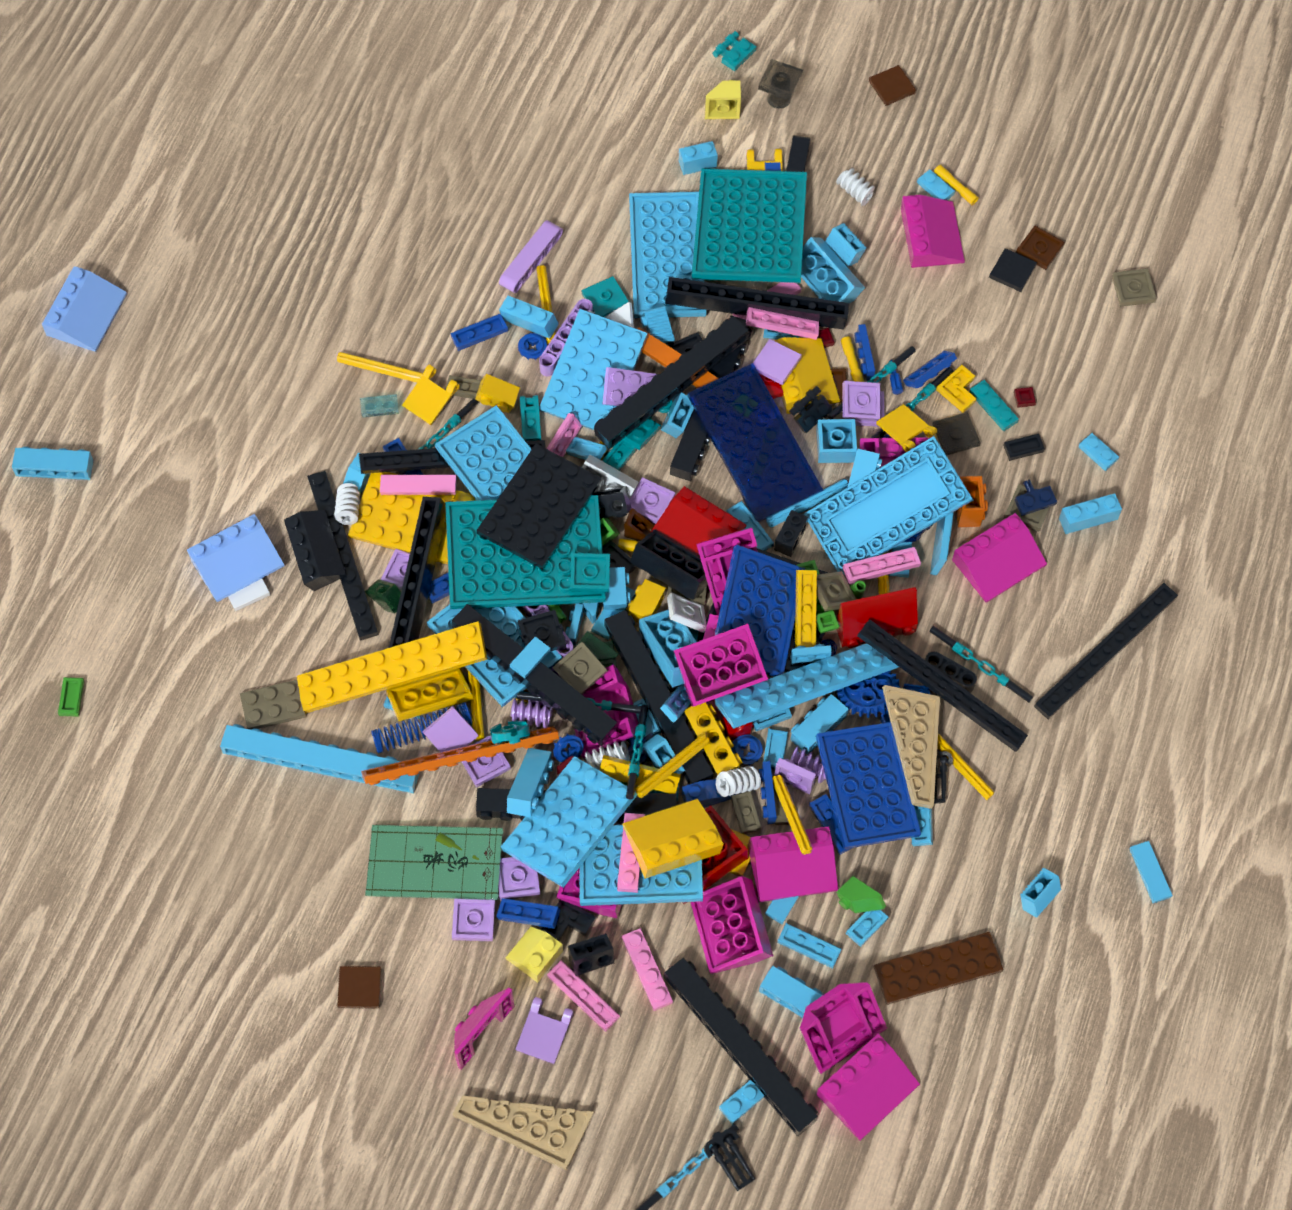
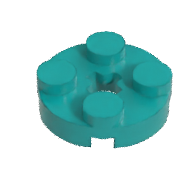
[490,721,530,744]

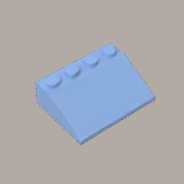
[42,266,127,352]
[187,514,284,602]

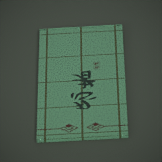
[365,825,503,900]

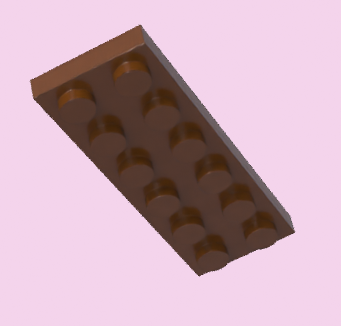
[874,932,1004,1005]

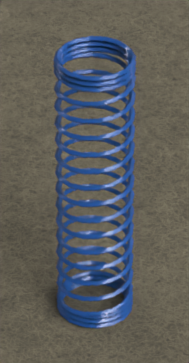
[371,702,473,754]

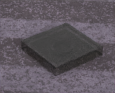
[932,412,981,456]

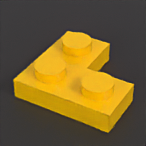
[936,365,976,413]

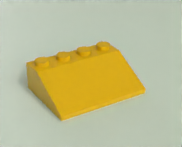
[773,337,840,414]
[622,799,723,879]

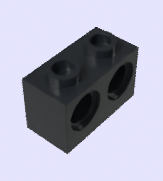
[592,486,632,520]
[774,510,808,557]
[568,933,614,976]

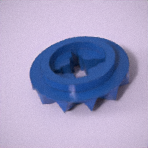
[518,333,547,360]
[552,734,583,762]
[731,735,763,765]

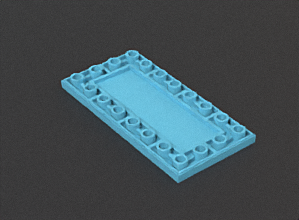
[804,436,973,577]

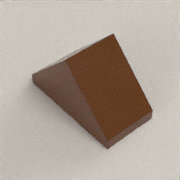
[624,508,655,541]

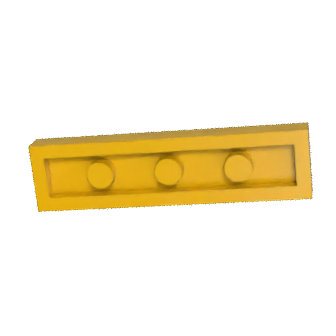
[795,570,817,648]
[599,755,681,794]

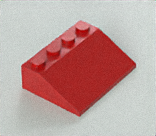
[650,486,747,556]
[836,587,918,648]
[682,805,748,904]

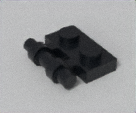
[789,386,833,433]

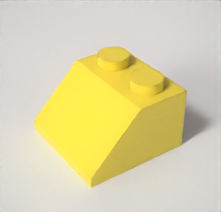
[705,80,741,119]
[506,926,563,983]

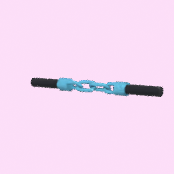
[635,1124,739,1210]

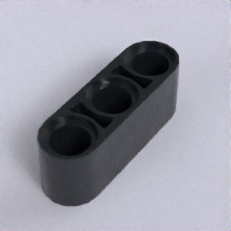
[786,135,810,172]
[925,651,977,693]

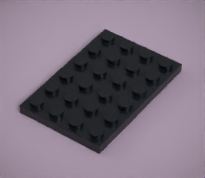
[476,443,601,570]

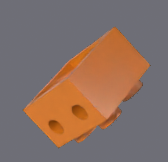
[956,476,988,527]

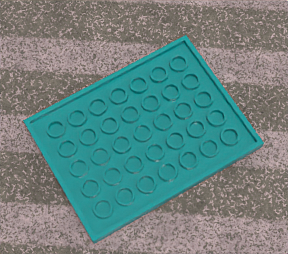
[692,168,807,283]
[445,495,606,609]

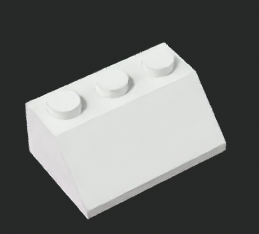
[582,455,639,520]

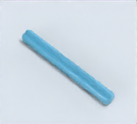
[766,479,848,527]

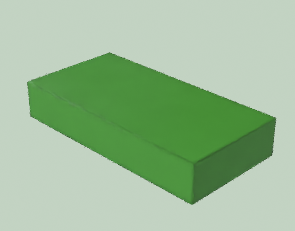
[58,677,84,717]

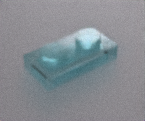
[360,394,399,418]

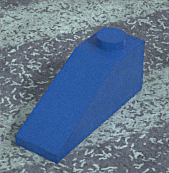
[682,779,740,808]

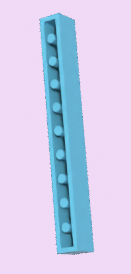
[220,724,420,794]

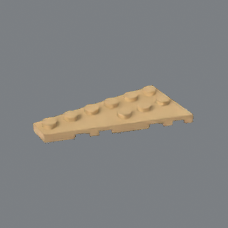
[882,685,940,809]
[453,1095,594,1170]

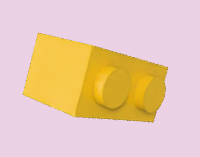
[475,374,520,413]
[627,579,666,623]

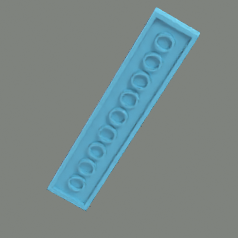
[715,643,899,729]

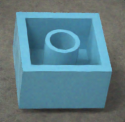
[816,419,857,463]

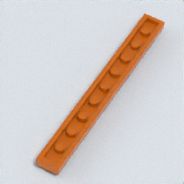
[361,726,559,785]

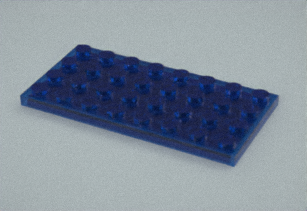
[687,363,823,522]

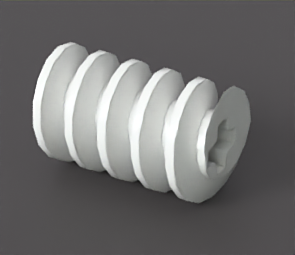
[836,168,875,206]
[334,483,360,525]
[585,741,630,770]
[716,766,761,797]

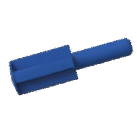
[889,360,903,395]

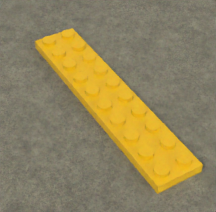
[297,621,488,714]

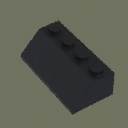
[284,510,347,591]
[630,530,708,600]

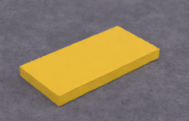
[386,668,473,721]

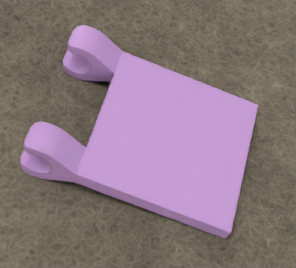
[515,997,573,1064]

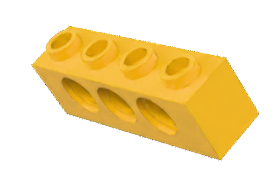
[684,702,743,775]

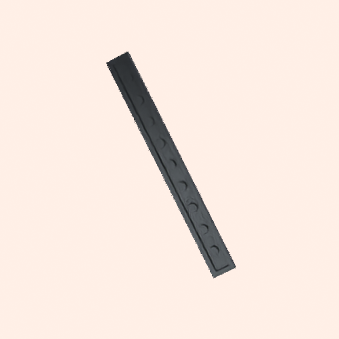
[359,440,546,474]
[307,471,378,641]
[1034,583,1178,720]
[857,619,1028,752]

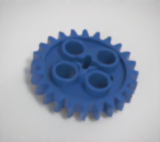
[837,670,900,718]

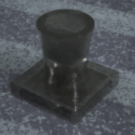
[758,59,804,109]

